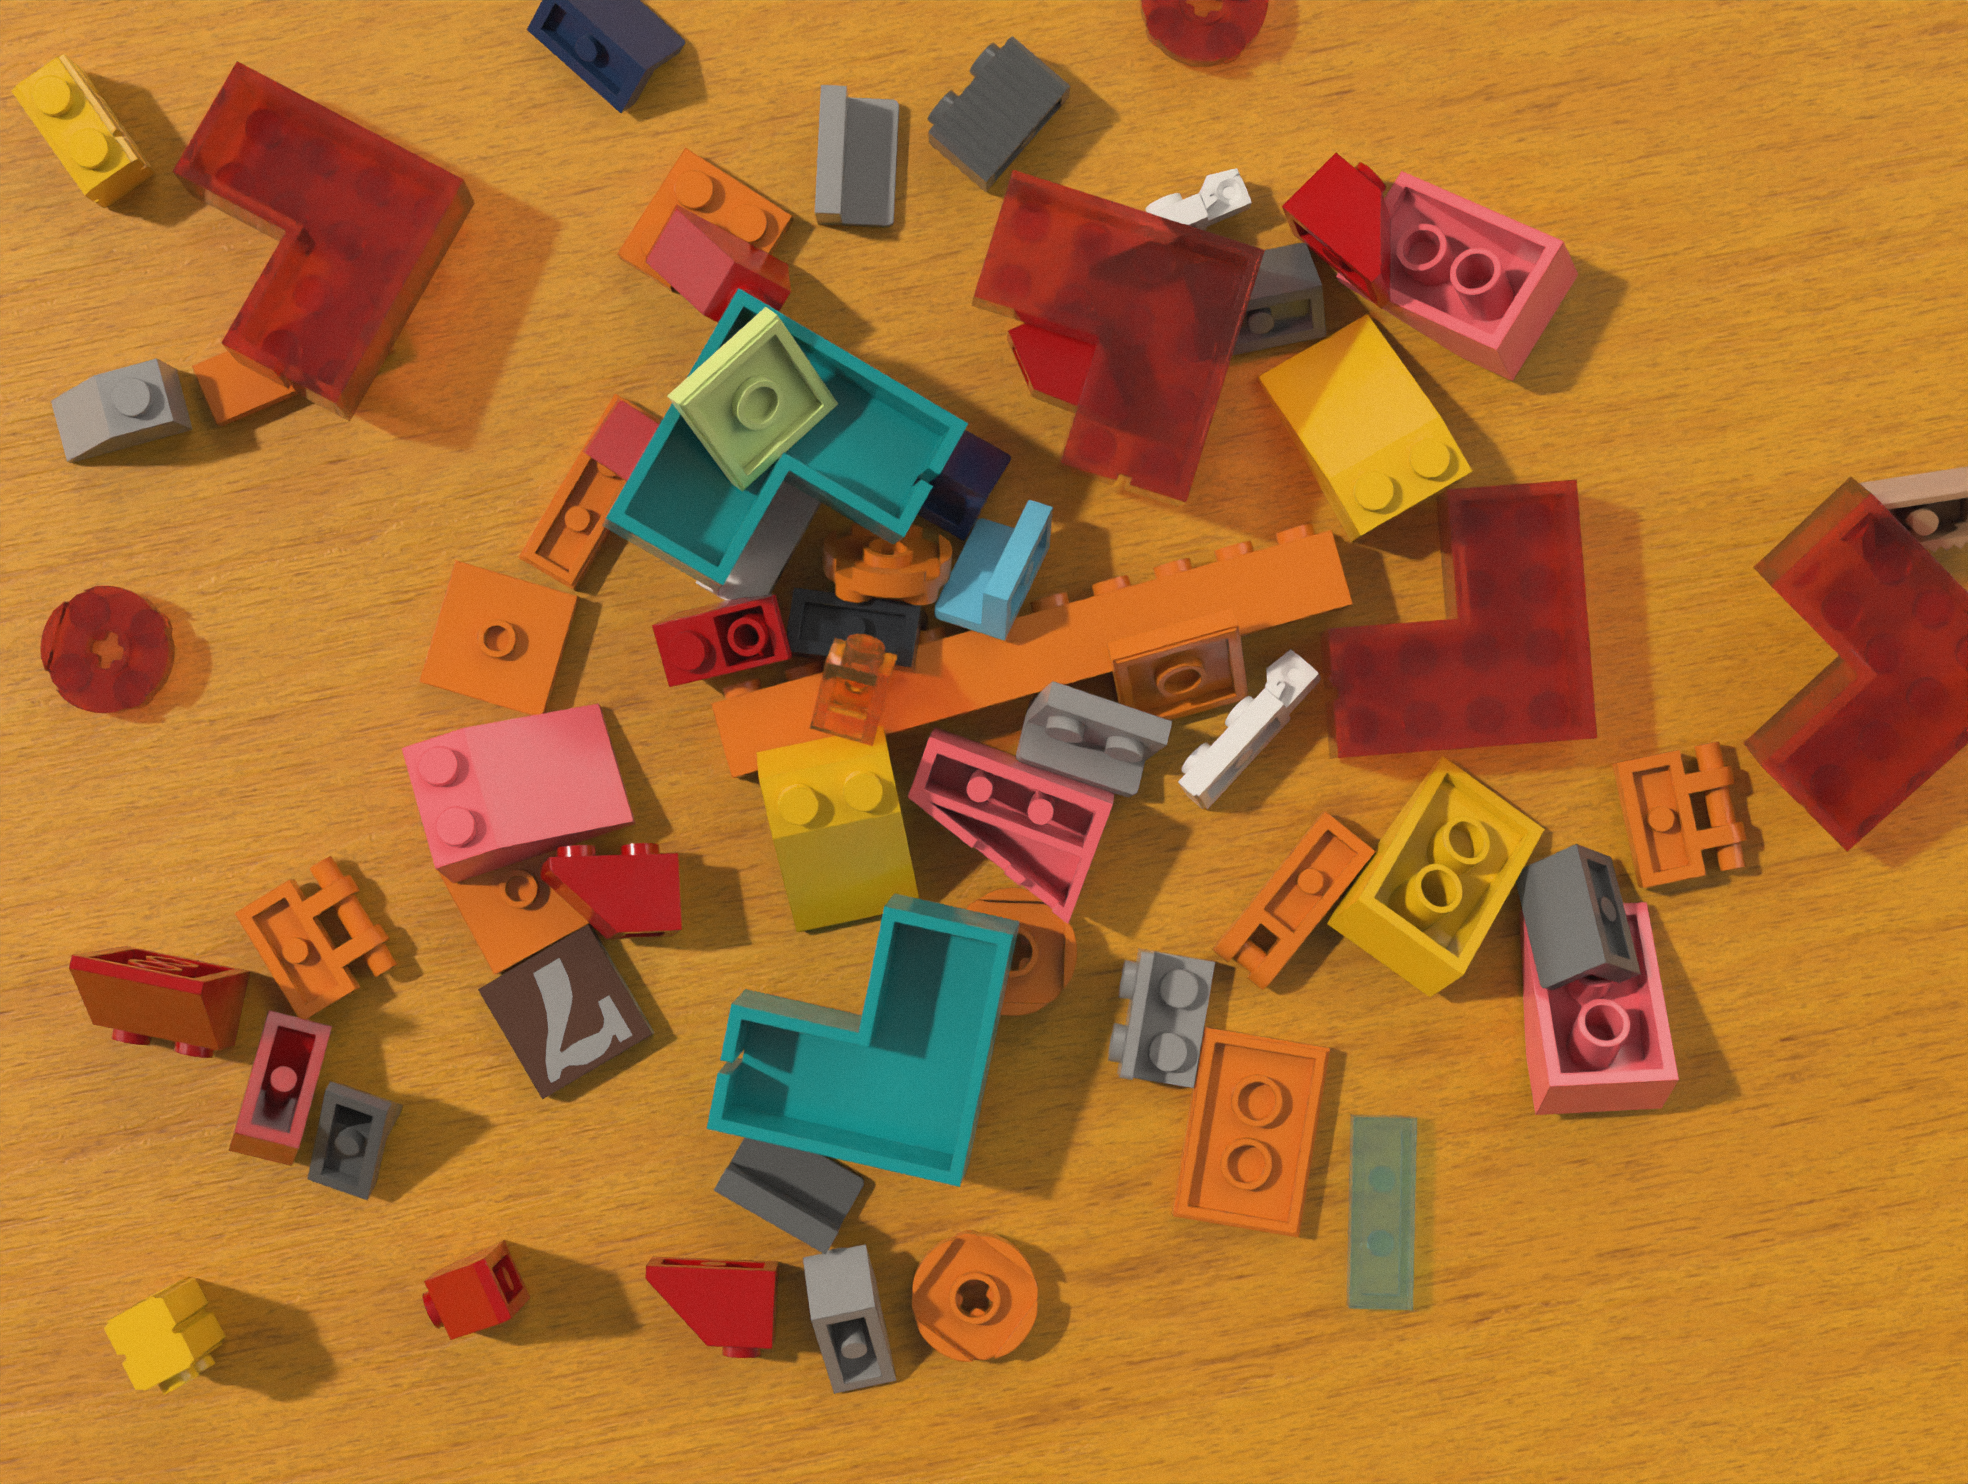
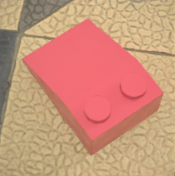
[1336,171,1578,381]
[402,704,636,883]
[1519,902,1679,1115]

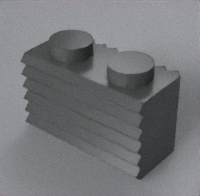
[927,36,1070,192]

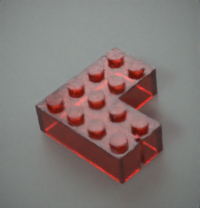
[172,61,475,422]
[971,170,1265,507]
[1744,476,1968,852]
[1320,480,1597,759]

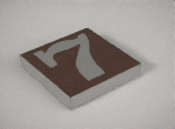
[478,924,655,1099]

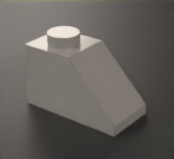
[51,359,193,463]
[803,1244,896,1394]

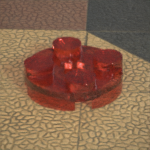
[1140,0,1268,67]
[40,586,175,714]

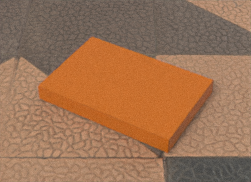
[1172,1026,1330,1238]

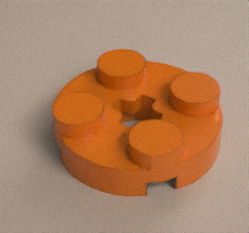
[822,523,952,605]
[966,887,1077,1016]
[912,1230,1038,1362]

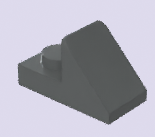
[307,1081,403,1200]

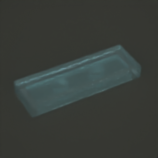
[1347,1114,1417,1310]

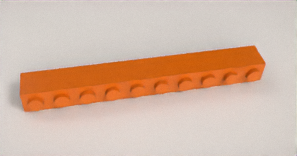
[711,523,1352,778]

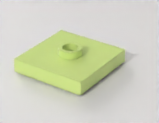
[667,307,838,492]

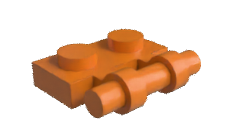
[1612,741,1747,888]
[235,856,398,1020]

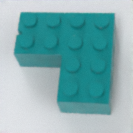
[602,288,968,592]
[707,894,1020,1187]

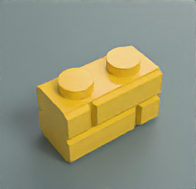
[11,54,155,208]
[104,1277,226,1395]

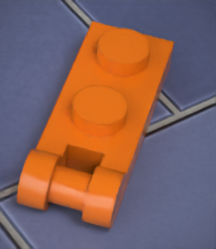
[1212,811,1376,990]

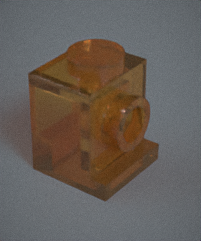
[809,634,898,746]

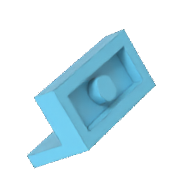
[934,500,1053,641]

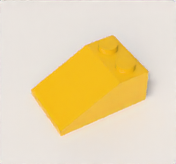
[1257,314,1472,542]
[756,726,919,932]
[1327,756,1545,997]

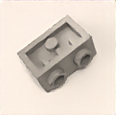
[1016,681,1172,798]
[1108,948,1215,1088]

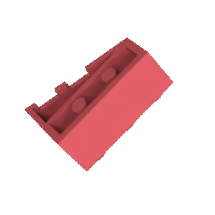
[908,727,1114,924]

